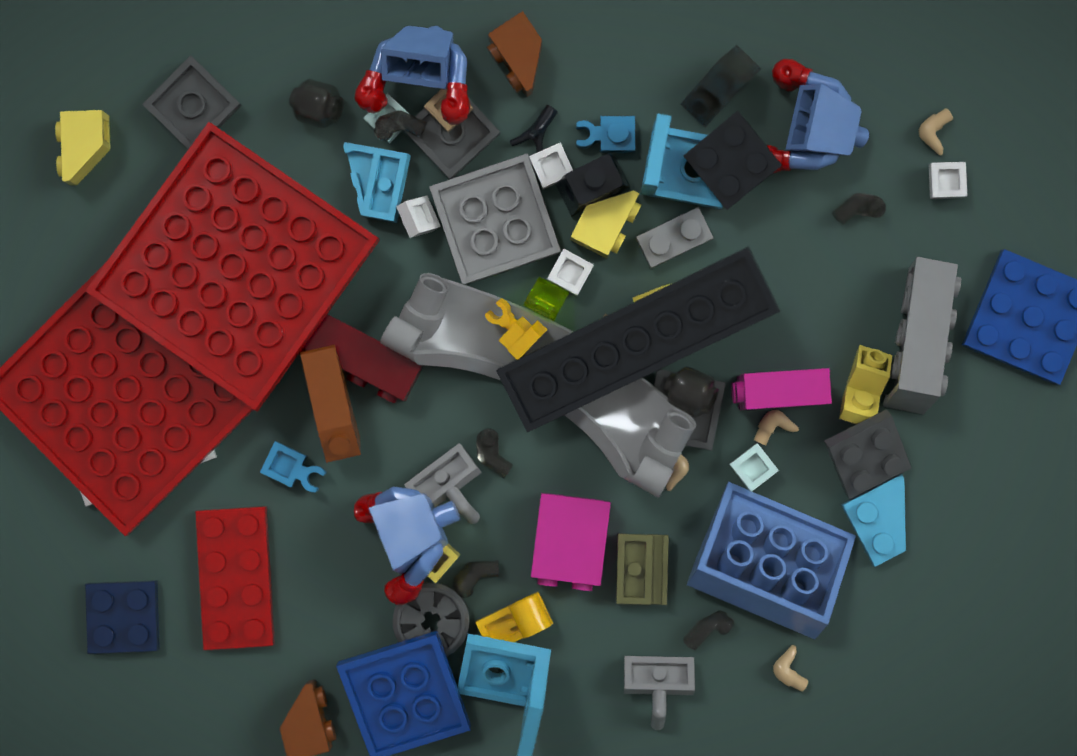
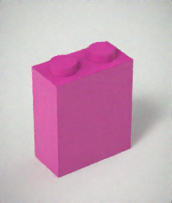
[732,368,832,410]
[531,493,611,591]

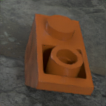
[487,11,542,97]
[280,679,336,756]

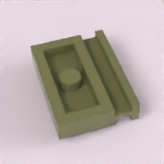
[616,533,669,605]

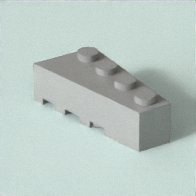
[883,257,961,415]

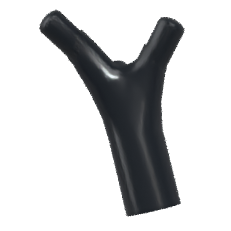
[510,105,558,153]

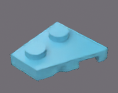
[343,142,411,223]
[841,474,906,567]

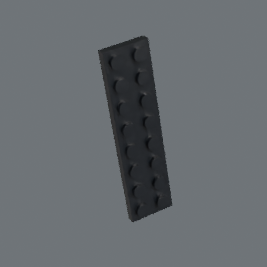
[496,246,780,433]

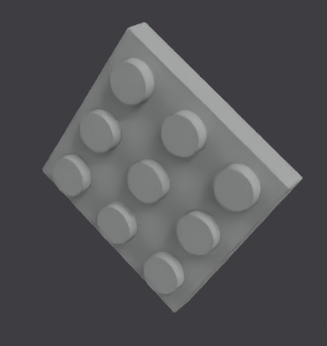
[429,153,561,285]

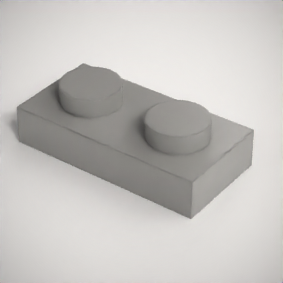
[636,207,713,269]

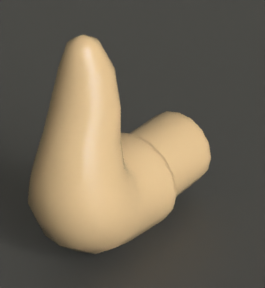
[919,108,953,156]
[754,410,799,445]
[666,455,689,491]
[773,645,808,692]

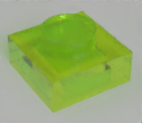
[523,277,569,321]

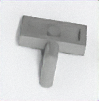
[404,443,482,524]
[624,656,695,730]

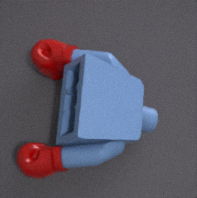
[355,26,470,125]
[767,59,869,173]
[353,486,461,605]

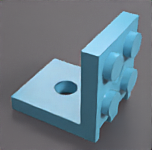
[640,113,723,209]
[457,634,551,756]

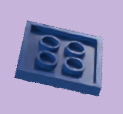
[962,249,1077,385]
[336,631,471,756]

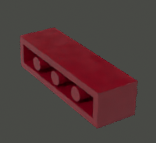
[299,314,424,404]

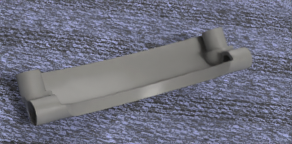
[380,273,696,498]

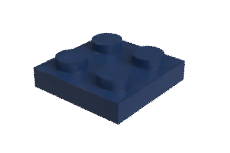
[85,580,160,654]

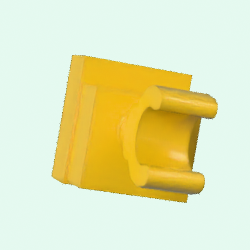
[485,298,548,360]

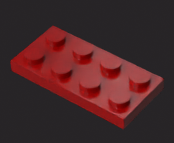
[195,506,275,650]

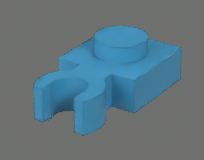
[576,116,635,153]
[260,441,327,492]

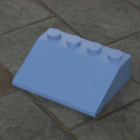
[687,482,856,639]

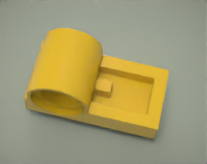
[475,591,553,642]

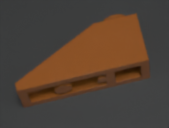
[300,344,361,463]

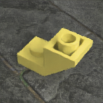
[839,345,893,424]

